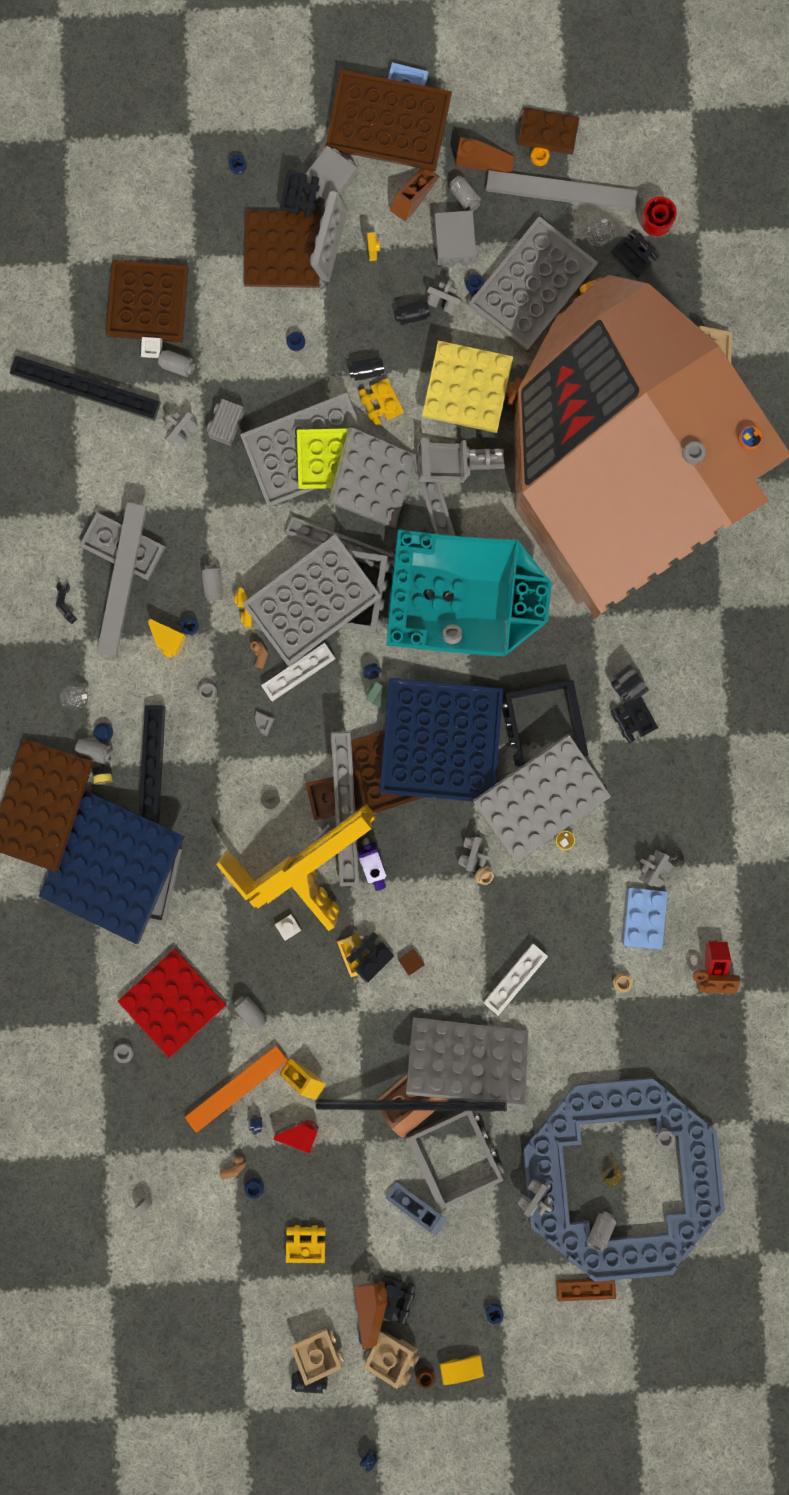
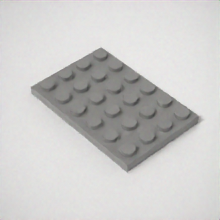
[468,216,598,352]
[240,393,362,507]
[242,534,382,666]
[472,734,611,862]
[406,1017,528,1108]

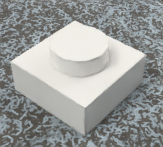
[141,337,162,358]
[275,914,301,941]

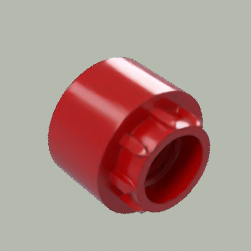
[641,196,677,237]

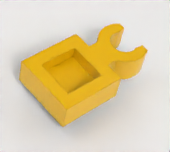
[367,232,380,261]

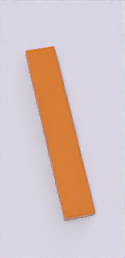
[184,1045,288,1133]

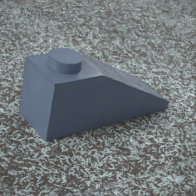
[386,1182,447,1235]

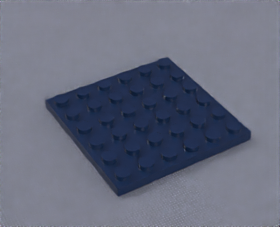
[379,678,503,802]
[39,790,185,944]

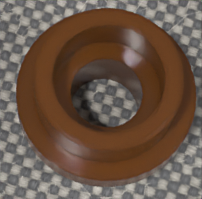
[416,1367,435,1388]

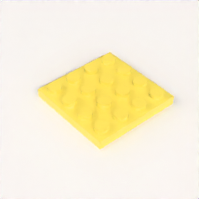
[422,341,513,433]

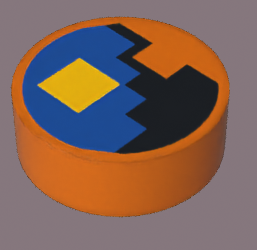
[738,426,762,450]

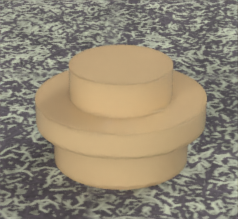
[475,866,494,885]
[613,973,633,993]

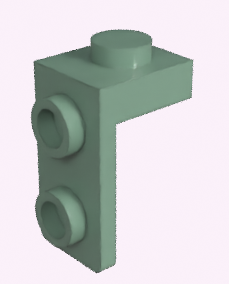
[365,682,388,712]

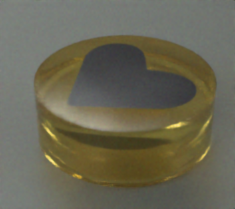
[603,1167,623,1187]

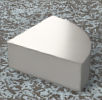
[255,711,274,736]

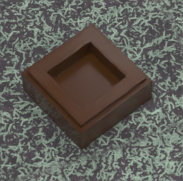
[398,949,425,976]

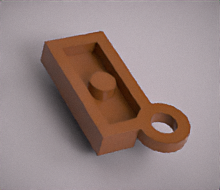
[505,377,523,408]
[693,970,740,994]

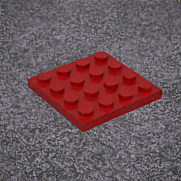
[117,948,227,1058]

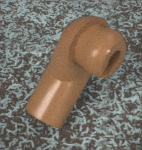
[250,641,268,669]
[220,1156,246,1180]

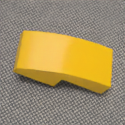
[235,588,253,629]
[439,1355,484,1385]

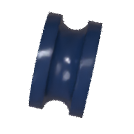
[229,154,246,175]
[181,617,199,635]
[486,1304,504,1324]
[360,1450,378,1472]

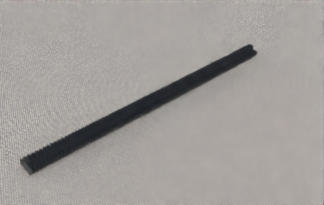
[315,1099,507,1112]

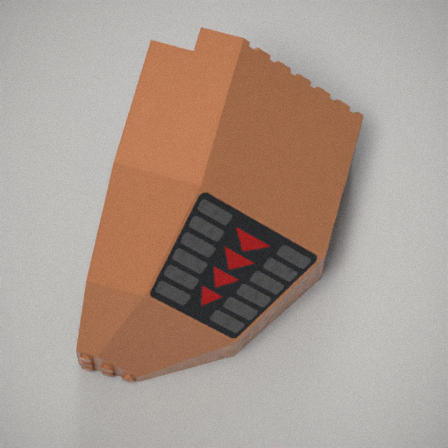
[514,275,789,619]

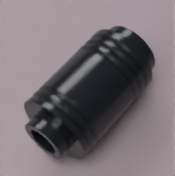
[394,300,430,325]
[348,357,384,381]
[291,1371,328,1394]

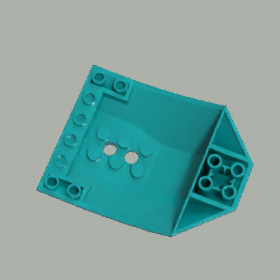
[386,530,552,656]

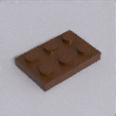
[517,107,580,155]
[305,770,370,820]

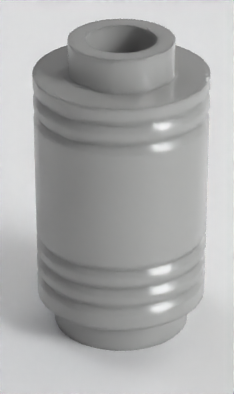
[449,176,481,211]
[158,350,195,377]
[202,565,224,601]
[75,738,113,764]
[234,996,267,1030]
[588,1212,616,1251]

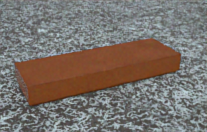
[556,1279,616,1302]

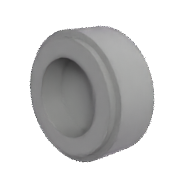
[682,441,706,465]
[442,624,462,644]
[198,682,217,702]
[114,1043,134,1063]
[655,1128,676,1150]
[133,1196,152,1215]

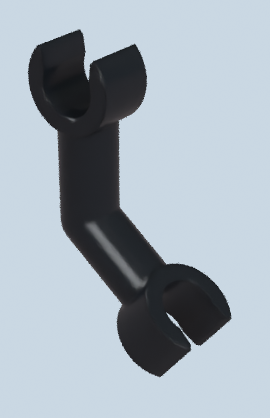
[56,582,78,624]

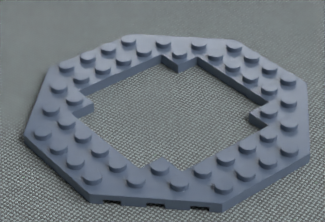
[523,1077,725,1282]

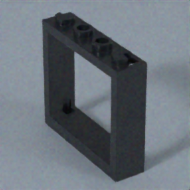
[502,680,589,768]

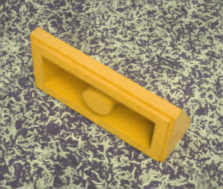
[337,933,366,977]

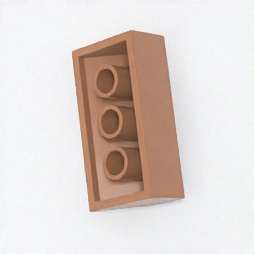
[377,1074,448,1138]

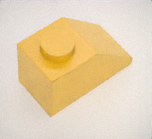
[148,619,187,658]
[280,1058,326,1100]

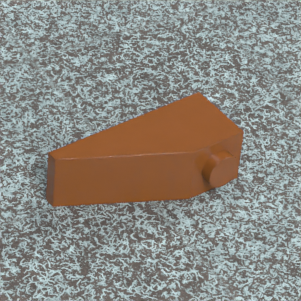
[456,137,515,173]
[390,169,440,221]
[354,1282,387,1350]

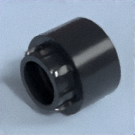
[611,664,650,703]

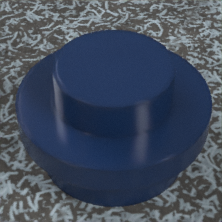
[466,275,485,294]
[286,332,306,351]
[363,663,382,680]
[94,723,113,742]
[248,1115,262,1135]
[244,1178,264,1198]

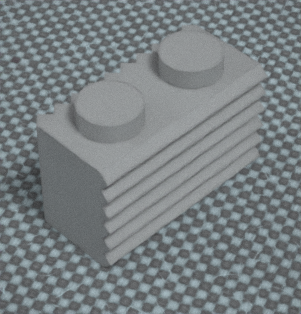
[207,399,245,446]

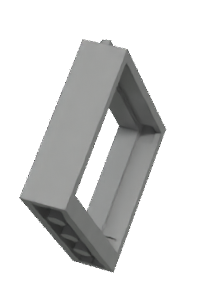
[319,545,391,633]
[407,1110,505,1210]

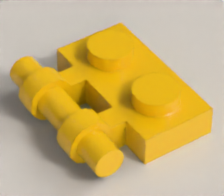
[359,378,404,426]
[286,1225,326,1263]

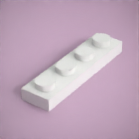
[261,643,335,702]
[483,943,548,1016]

